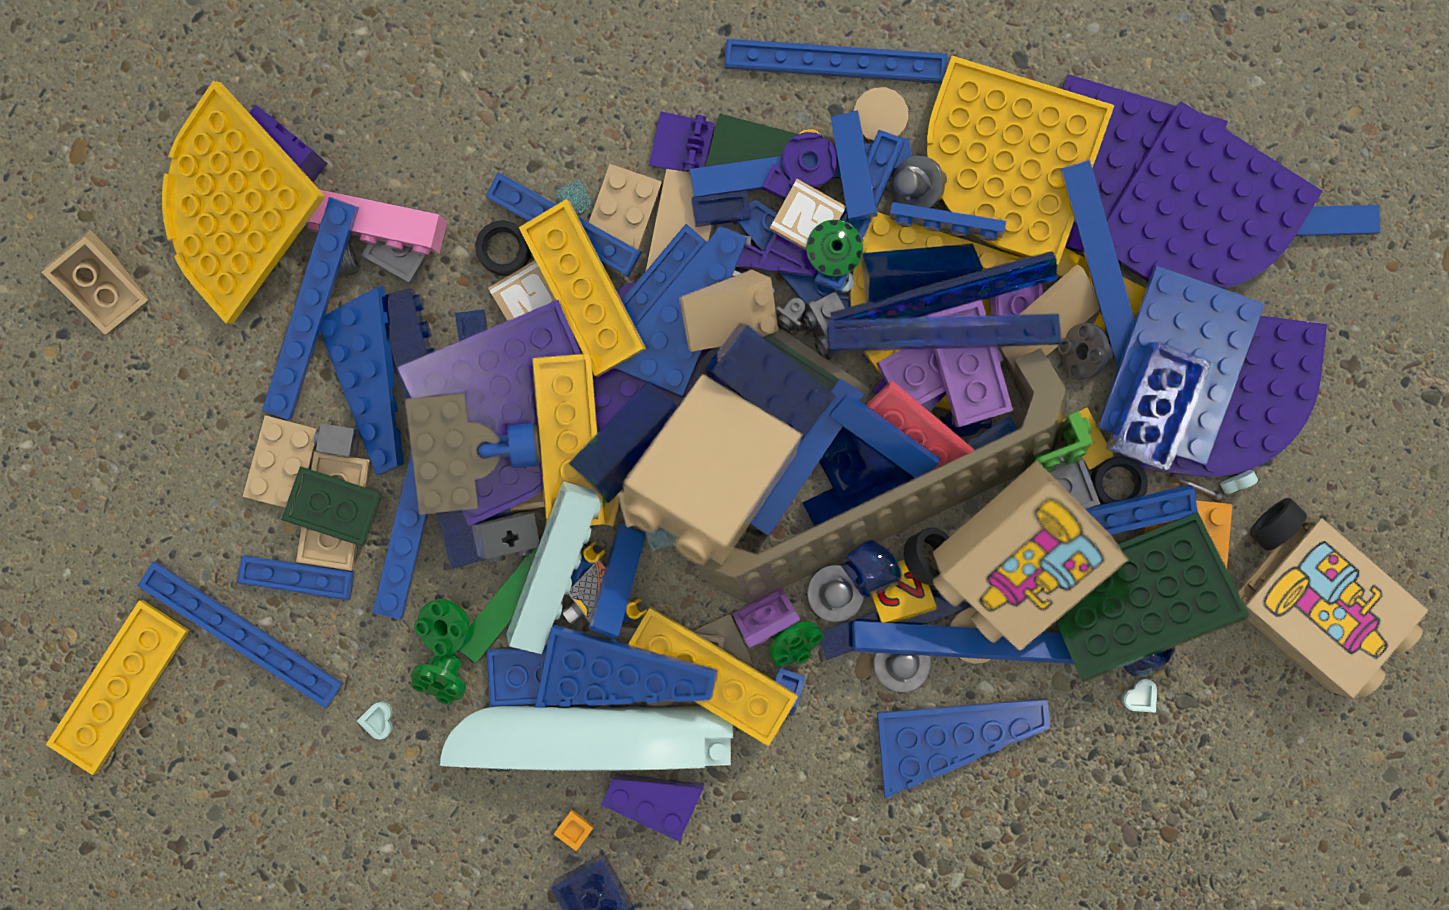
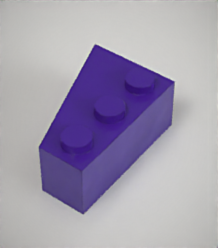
[249,105,328,182]
[601,773,704,841]

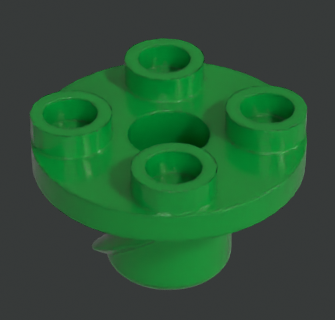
[414,599,470,657]
[769,621,824,667]
[410,654,466,705]

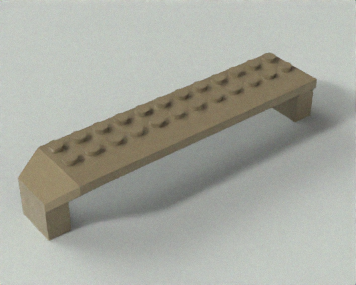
[696,348,1066,604]

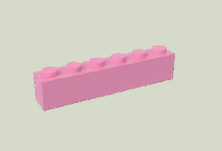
[305,190,447,256]

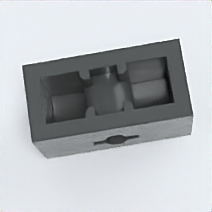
[472,512,540,563]

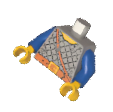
[562,542,647,624]

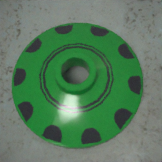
[806,220,863,277]

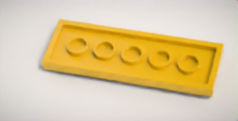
[519,199,646,377]
[532,353,604,526]
[46,600,190,775]
[628,607,798,746]

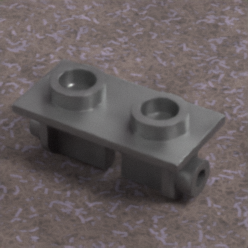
[776,298,805,333]

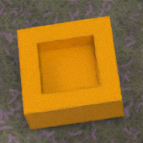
[554,809,594,851]

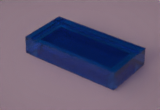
[691,191,751,227]

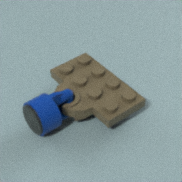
[405,392,541,514]

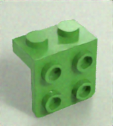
[1033,411,1093,473]

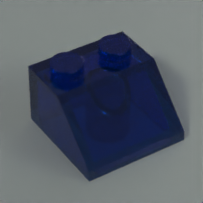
[819,427,897,502]

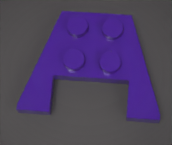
[736,164,817,277]

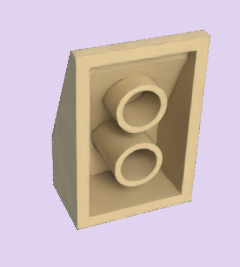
[42,230,148,335]
[680,270,778,351]

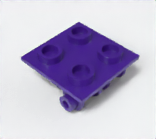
[649,111,715,172]

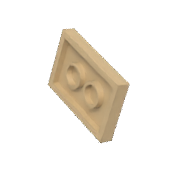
[589,164,662,250]
[242,415,317,508]

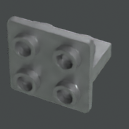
[801,291,862,361]

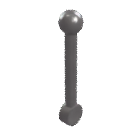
[1169,473,1225,502]

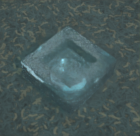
[556,179,593,214]
[646,526,677,551]

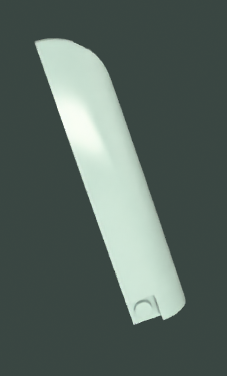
[440,705,733,770]

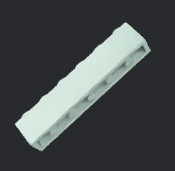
[506,481,601,654]

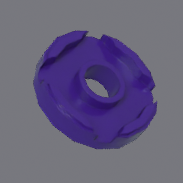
[781,132,837,189]

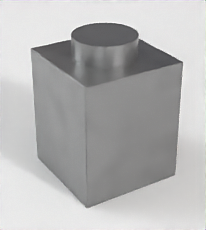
[314,423,360,458]

